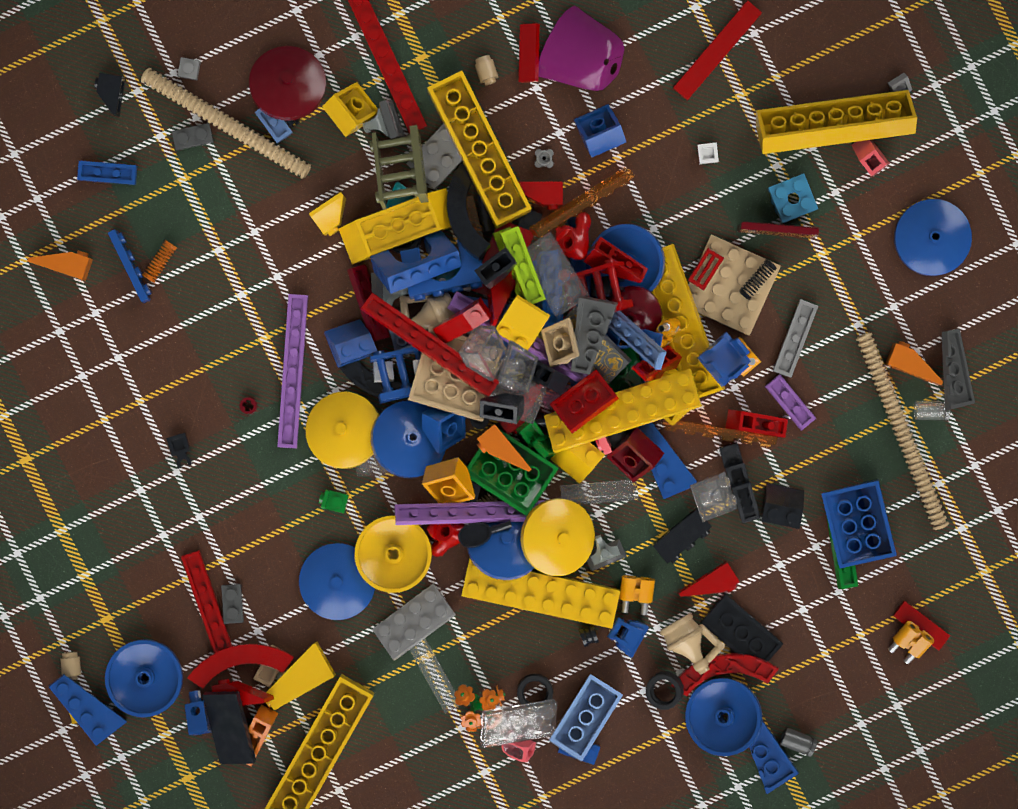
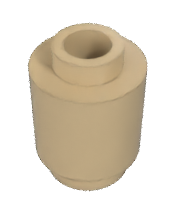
[475,55,499,85]
[60,652,81,680]

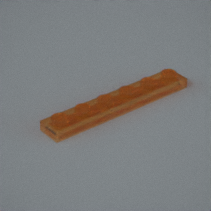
[529,167,634,238]
[661,419,777,448]

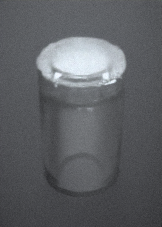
[914,401,951,421]

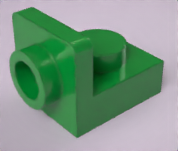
[516,417,545,448]
[532,434,556,461]
[319,489,349,514]

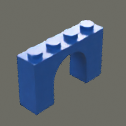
[370,230,462,294]
[400,239,484,301]

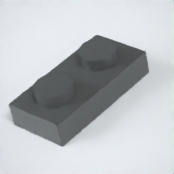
[172,123,214,151]
[221,584,244,624]

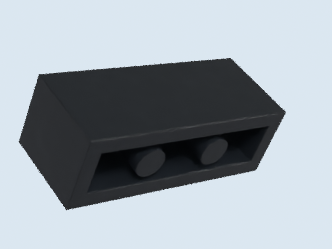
[652,508,712,564]

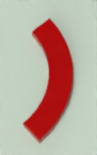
[187,644,294,689]
[671,653,779,697]

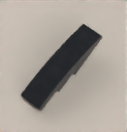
[718,442,761,524]

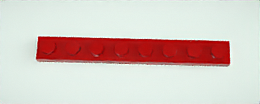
[348,0,427,134]
[361,293,500,397]

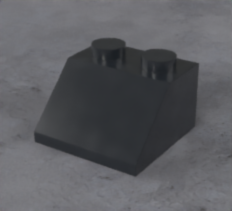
[759,483,804,529]

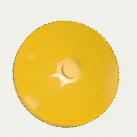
[306,392,379,469]
[521,498,595,576]
[355,516,432,593]

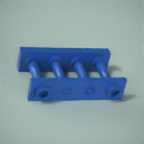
[369,347,422,404]

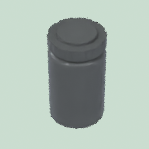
[779,727,817,757]

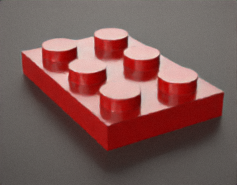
[550,370,619,434]

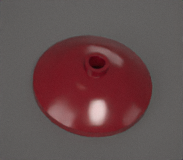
[608,285,662,332]

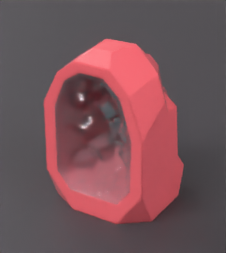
[501,736,536,762]

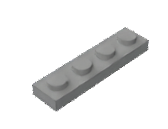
[773,299,818,378]

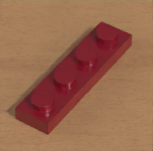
[347,265,390,342]

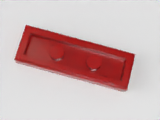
[519,23,540,83]
[892,601,950,651]

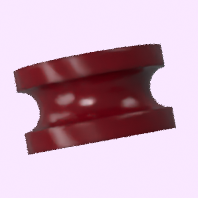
[239,397,258,414]

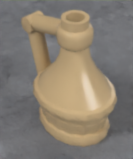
[400,293,455,330]
[660,613,725,675]

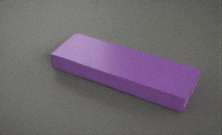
[764,374,816,431]

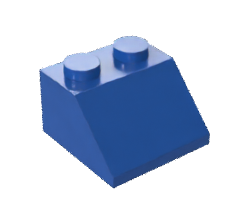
[574,104,626,158]
[324,319,377,368]
[422,407,466,454]

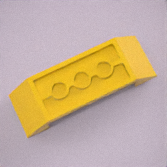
[339,188,451,265]

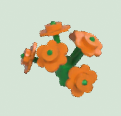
[454,684,505,732]

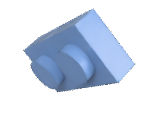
[255,109,293,144]

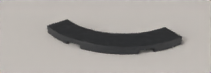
[447,163,491,261]
[331,352,413,402]

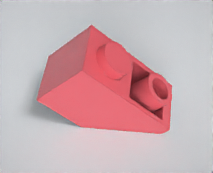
[851,140,890,176]

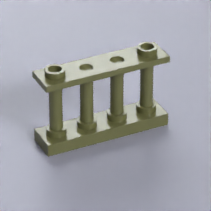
[370,125,429,210]

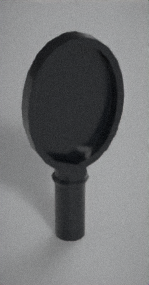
[458,520,512,548]

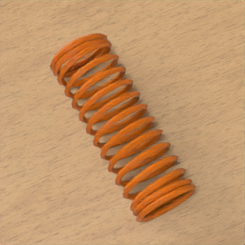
[142,240,177,283]

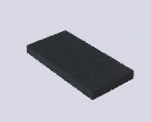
[700,594,784,661]
[202,691,256,764]

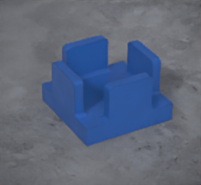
[697,332,751,387]

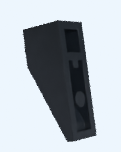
[511,352,570,395]

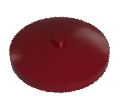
[249,46,326,121]

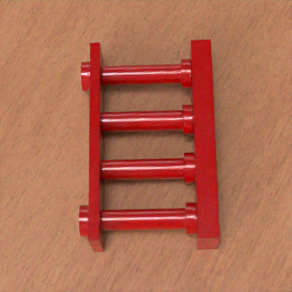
[562,259,633,319]

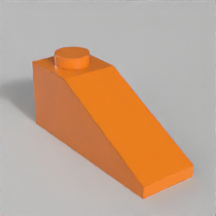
[27,250,93,281]
[885,341,943,385]
[477,424,532,472]
[247,704,278,766]

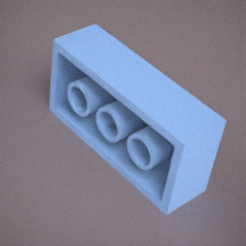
[548,674,623,761]

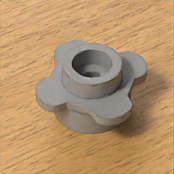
[535,149,554,168]

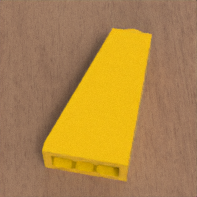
[266,641,336,710]

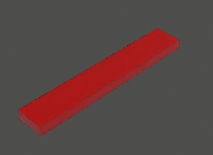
[673,1,762,101]
[181,550,233,653]

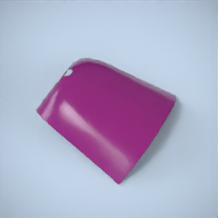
[539,5,624,91]

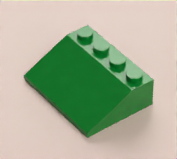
[467,429,559,516]

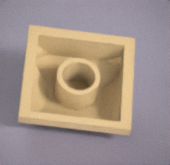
[541,318,579,367]

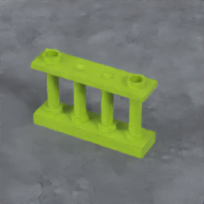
[492,226,546,304]

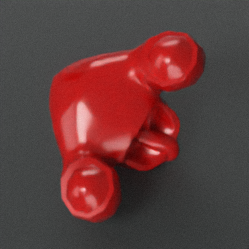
[548,212,591,260]
[427,523,465,557]

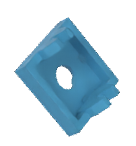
[768,174,818,224]

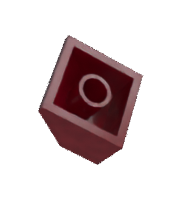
[606,427,664,482]

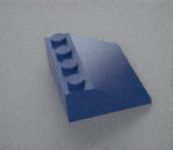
[821,479,897,568]

